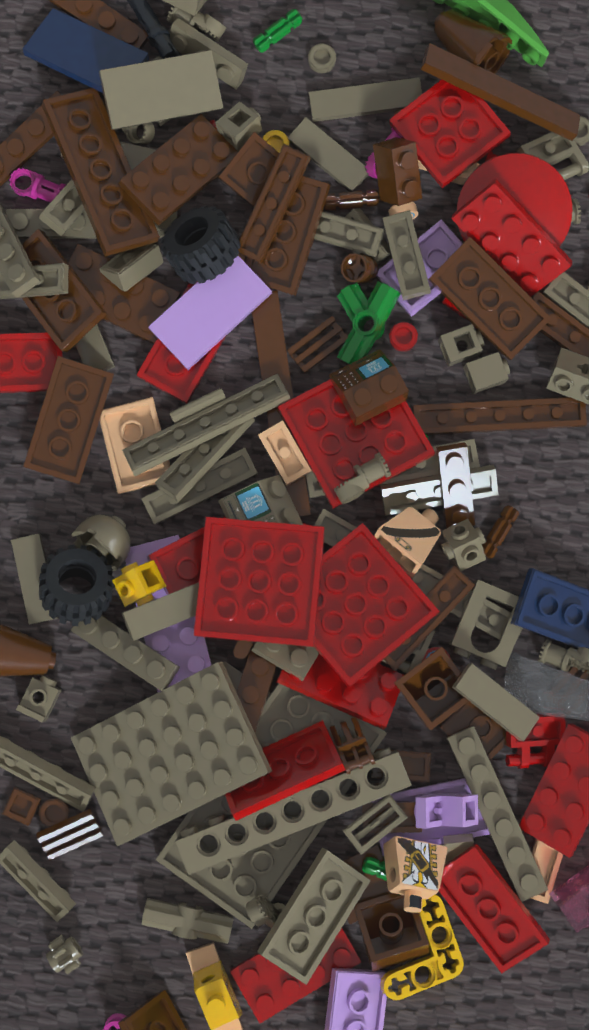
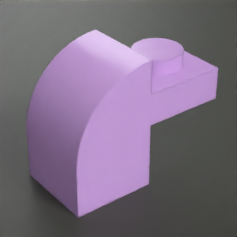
[414,793,478,829]

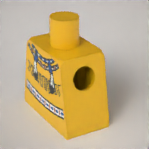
[193,960,243,1030]

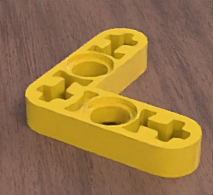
[380,894,464,1000]

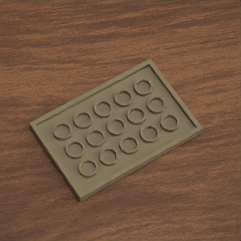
[71,661,272,846]

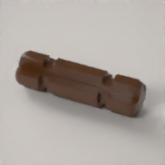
[324,189,379,211]
[482,505,519,559]

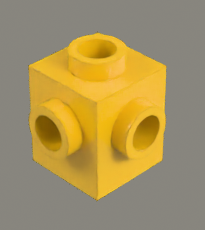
[112,560,166,607]

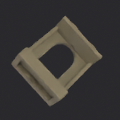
[449,580,521,670]

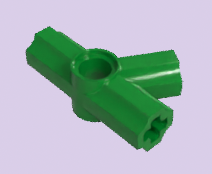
[337,281,401,364]

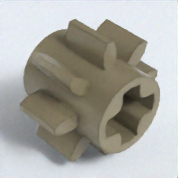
[46,935,83,975]

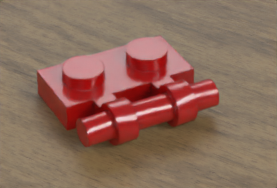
[505,713,566,769]

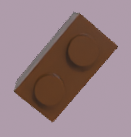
[373,137,422,206]

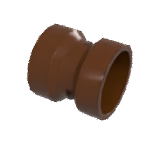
[341,253,378,284]

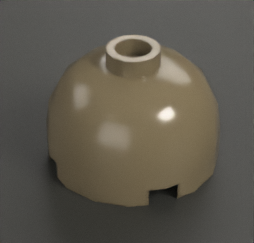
[71,514,131,571]

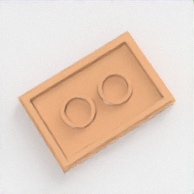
[99,397,171,494]

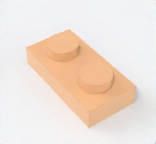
[258,421,312,486]

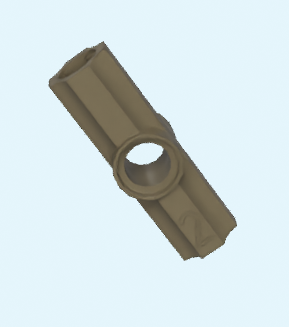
[141,898,234,944]

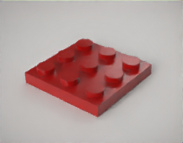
[389,79,511,188]

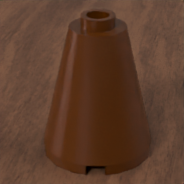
[434,9,512,74]
[0,624,57,677]

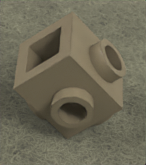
[441,519,486,571]

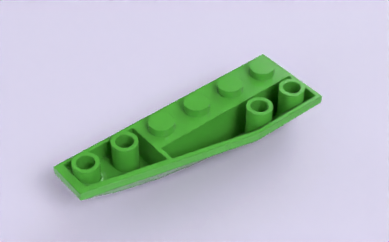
[433,0,549,67]

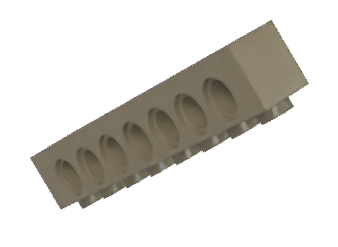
[175,747,412,875]

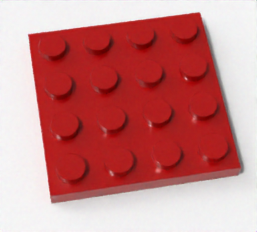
[278,380,435,509]
[194,517,325,647]
[314,523,440,688]

